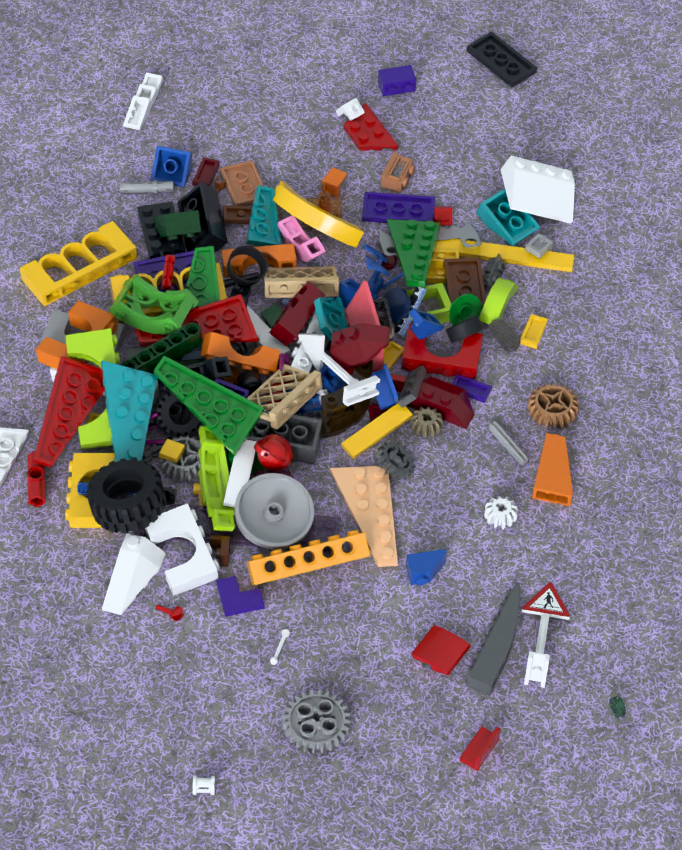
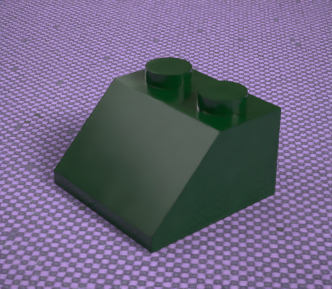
[153,210,201,240]

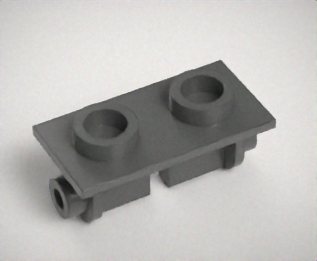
[483,254,506,289]

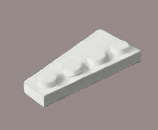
[0,427,29,488]

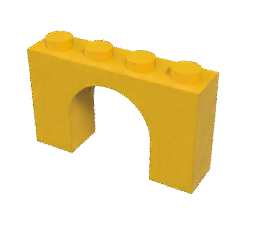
[65,453,114,528]

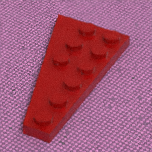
[134,294,259,346]
[33,356,105,468]

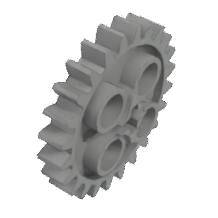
[283,689,351,754]

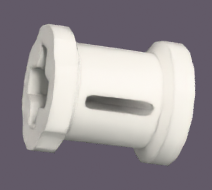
[193,775,215,795]

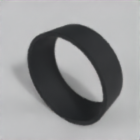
[227,246,267,286]

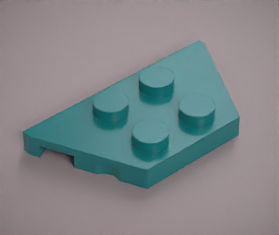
[314,297,348,341]

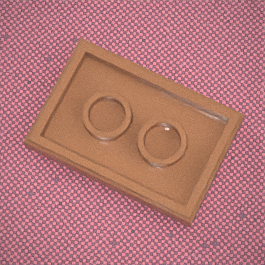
[219,160,264,206]

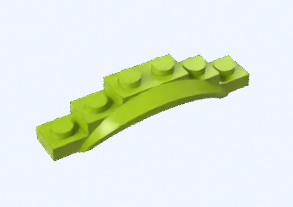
[198,426,235,531]

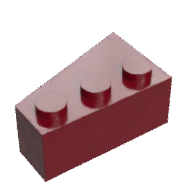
[269,281,325,346]

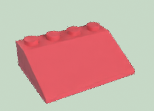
[346,281,384,371]

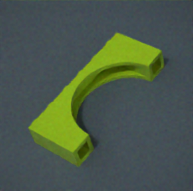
[65,328,120,450]

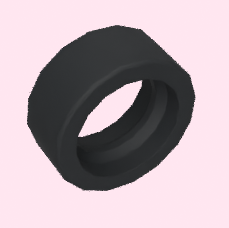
[446,316,484,343]

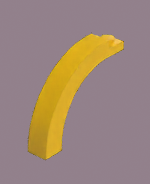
[273,181,364,248]

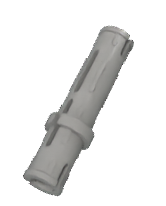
[120,180,174,194]

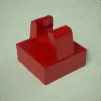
[434,206,452,225]

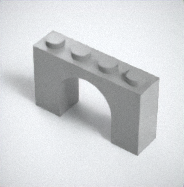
[39,310,125,353]

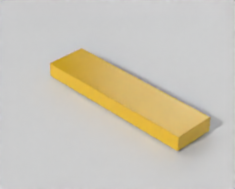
[341,403,413,459]

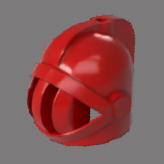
[254,434,294,471]

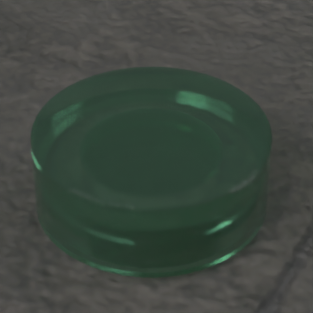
[609,696,626,718]

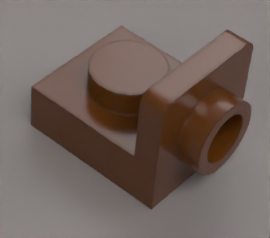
[210,535,230,567]

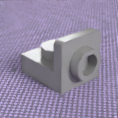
[525,233,553,258]

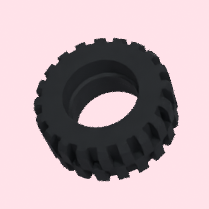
[86,458,166,533]

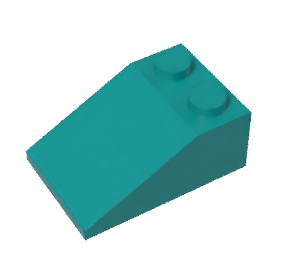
[476,188,541,246]

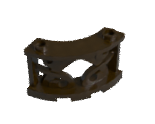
[321,360,373,438]

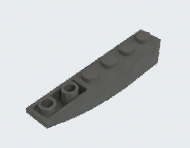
[465,582,520,696]

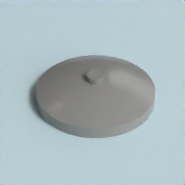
[234,473,314,550]

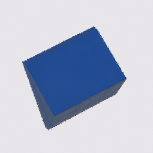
[151,145,192,187]

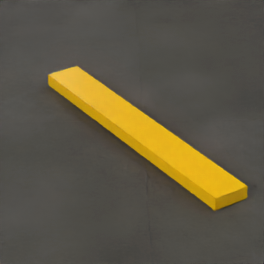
[435,238,574,272]

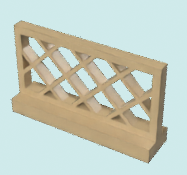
[263,266,339,298]
[247,364,322,429]

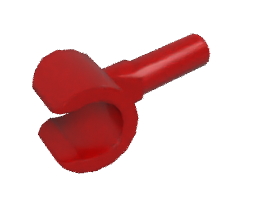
[156,605,184,621]

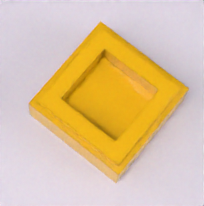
[159,439,185,463]

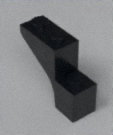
[157,356,231,391]

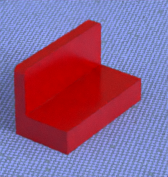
[460,726,501,771]

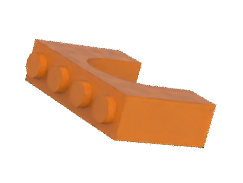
[36,301,118,369]

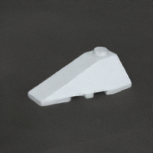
[102,533,166,615]

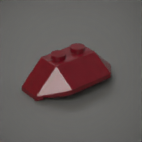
[329,323,391,370]
[398,376,474,429]

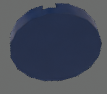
[380,287,411,325]

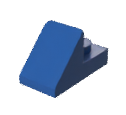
[409,308,444,340]
[319,364,347,394]

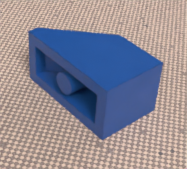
[406,549,447,585]

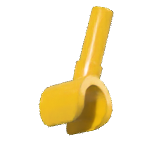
[193,483,205,510]

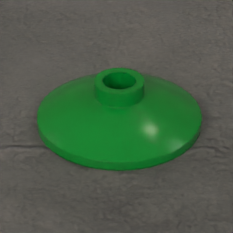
[449,294,481,326]

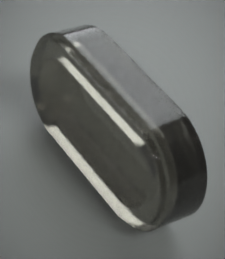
[489,319,520,352]

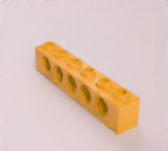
[246,530,370,585]

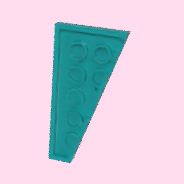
[100,360,157,462]

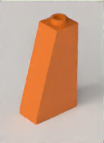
[532,433,573,506]

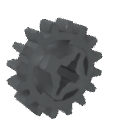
[376,440,416,480]

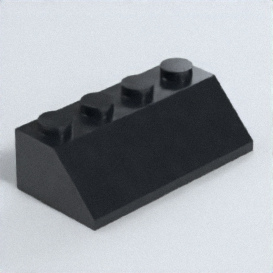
[178,181,228,252]

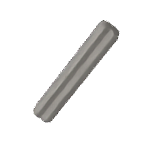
[489,421,529,466]

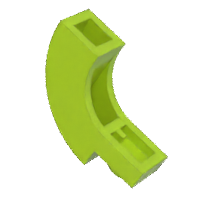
[479,278,519,327]

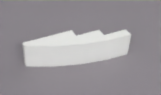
[123,72,163,130]
[223,440,256,508]

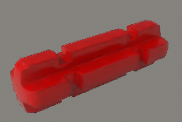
[161,255,175,290]

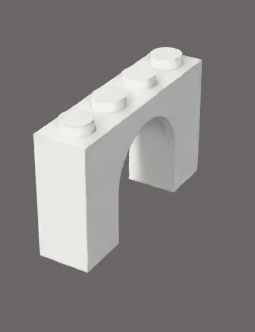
[145,503,220,596]

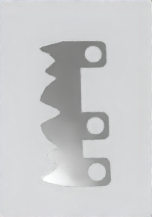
[379,222,482,256]

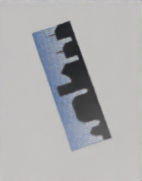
[394,287,427,336]

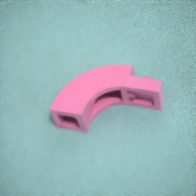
[277,215,326,262]

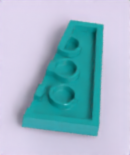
[246,185,281,246]

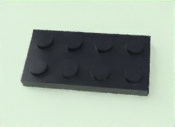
[466,31,537,88]

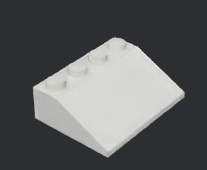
[501,156,575,223]

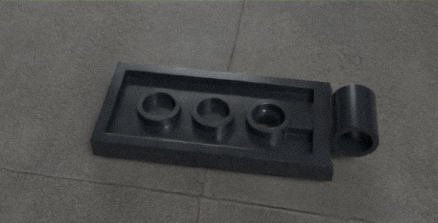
[137,202,185,259]

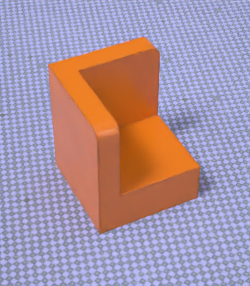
[322,167,347,198]

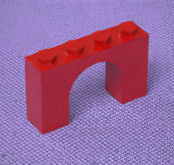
[402,323,483,379]

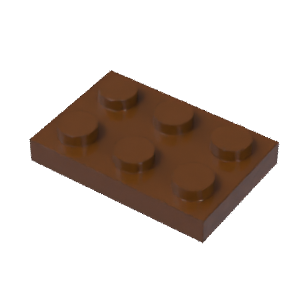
[443,258,486,309]

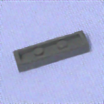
[398,365,426,407]

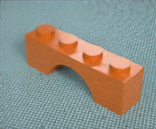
[222,244,296,277]
[200,332,280,376]

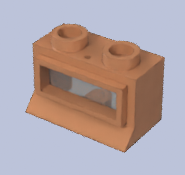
[381,151,416,193]

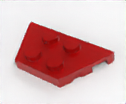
[343,103,398,151]

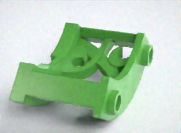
[109,274,199,334]

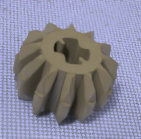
[410,406,443,438]

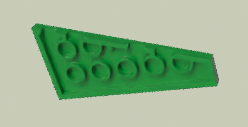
[387,219,440,287]
[181,246,220,358]
[154,356,264,456]

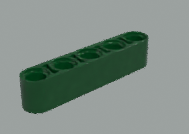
[121,323,203,374]

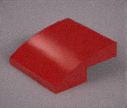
[411,625,471,675]

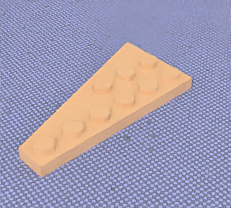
[330,466,398,567]

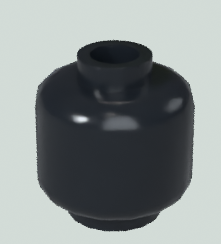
[237,371,262,397]

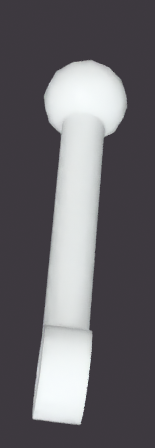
[270,629,290,665]

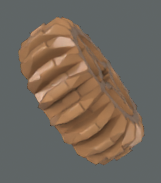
[527,382,579,430]

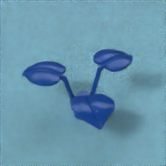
[362,243,403,295]

